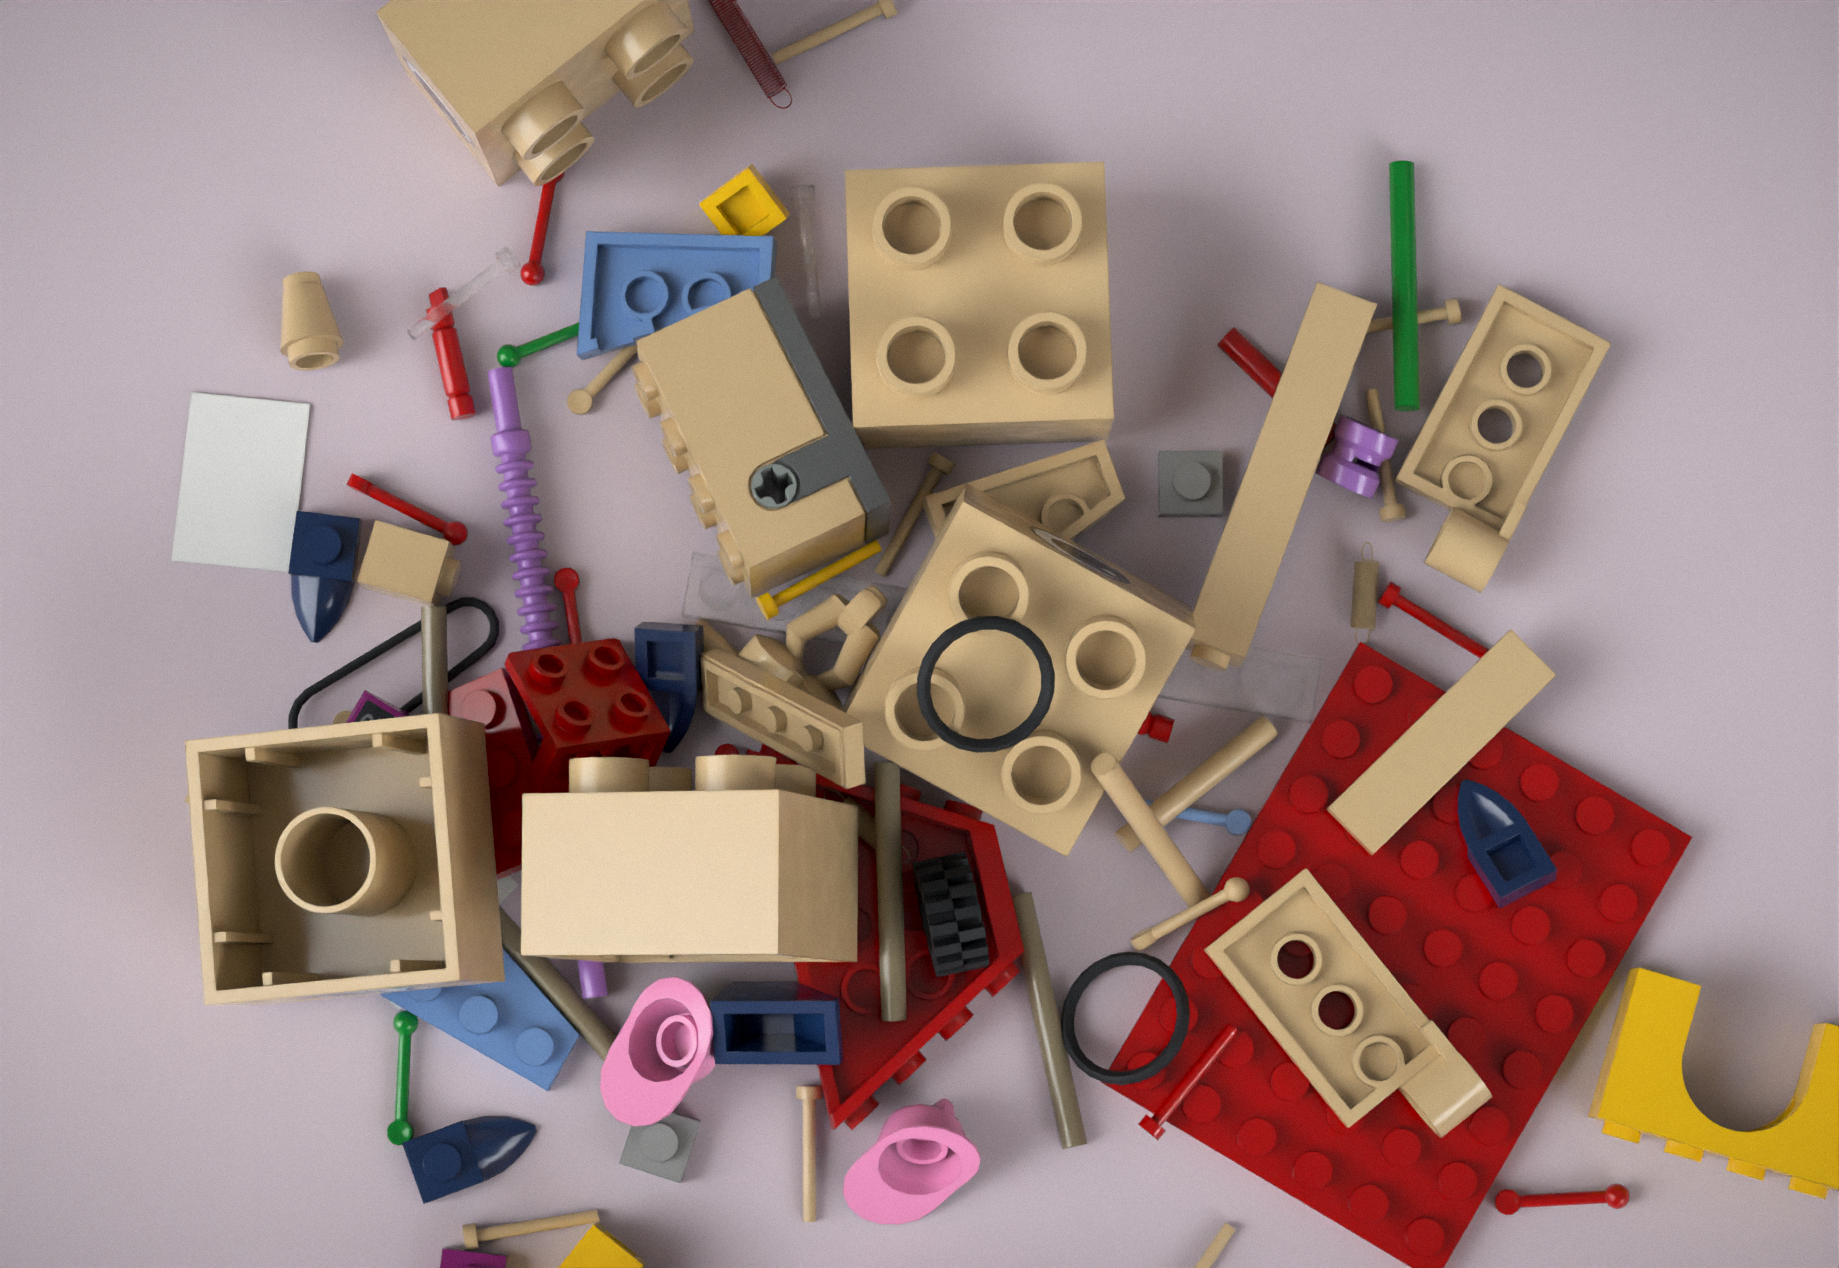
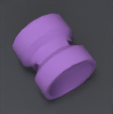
[1315,414,1399,499]

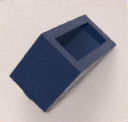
[710,981,843,1065]

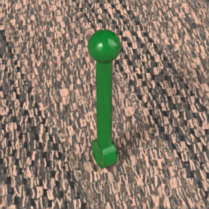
[496,322,579,368]
[387,1010,418,1146]

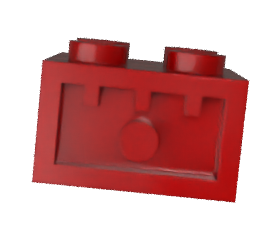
[504,638,671,793]

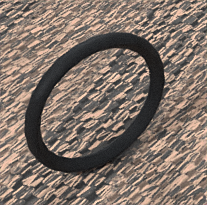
[917,616,1055,753]
[1061,952,1190,1085]

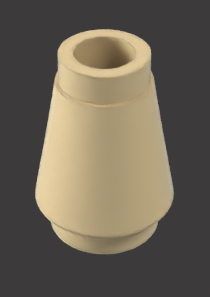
[280,272,344,371]

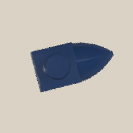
[288,511,363,643]
[634,622,704,753]
[1457,779,1557,909]
[402,1116,537,1204]

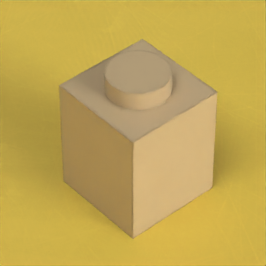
[357,520,461,607]

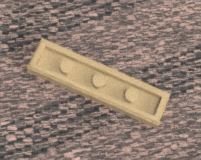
[1326,629,1556,855]
[700,647,866,789]

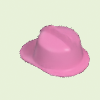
[600,977,716,1127]
[843,1098,981,1225]

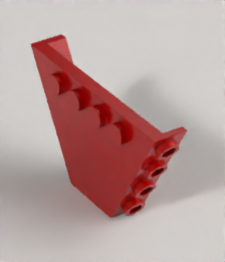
[745,743,1024,1130]

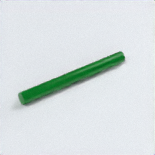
[1389,160,1420,412]

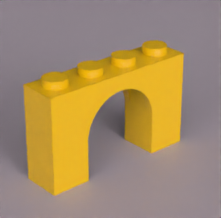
[1588,967,1839,1200]

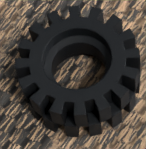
[913,852,989,977]

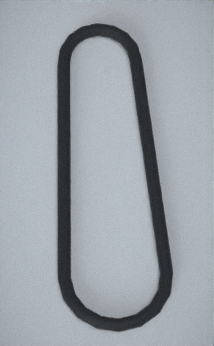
[288,597,499,729]

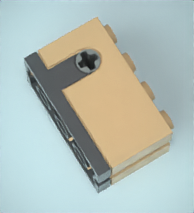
[631,276,891,599]

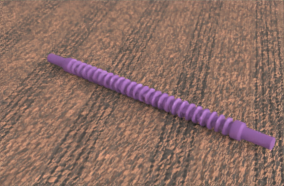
[487,367,608,999]

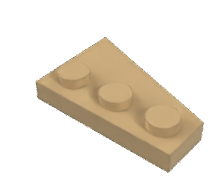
[922,439,1125,541]

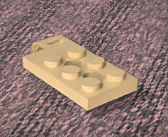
[1394,284,1611,593]
[1204,868,1492,1138]

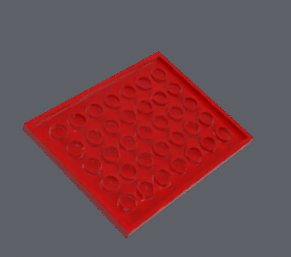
[1100,642,1693,1268]

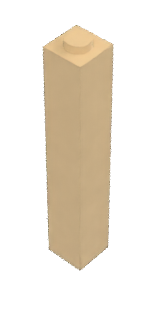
[1186,282,1377,671]

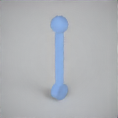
[1144,799,1251,836]

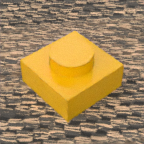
[699,163,790,236]

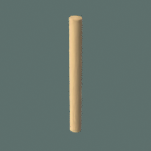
[1091,753,1211,908]

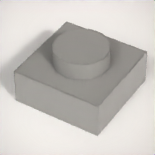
[1158,451,1223,517]
[619,1112,701,1183]

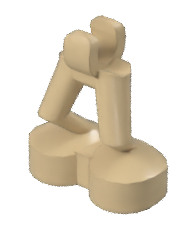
[737,585,888,711]

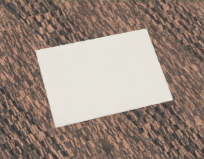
[171,392,310,572]

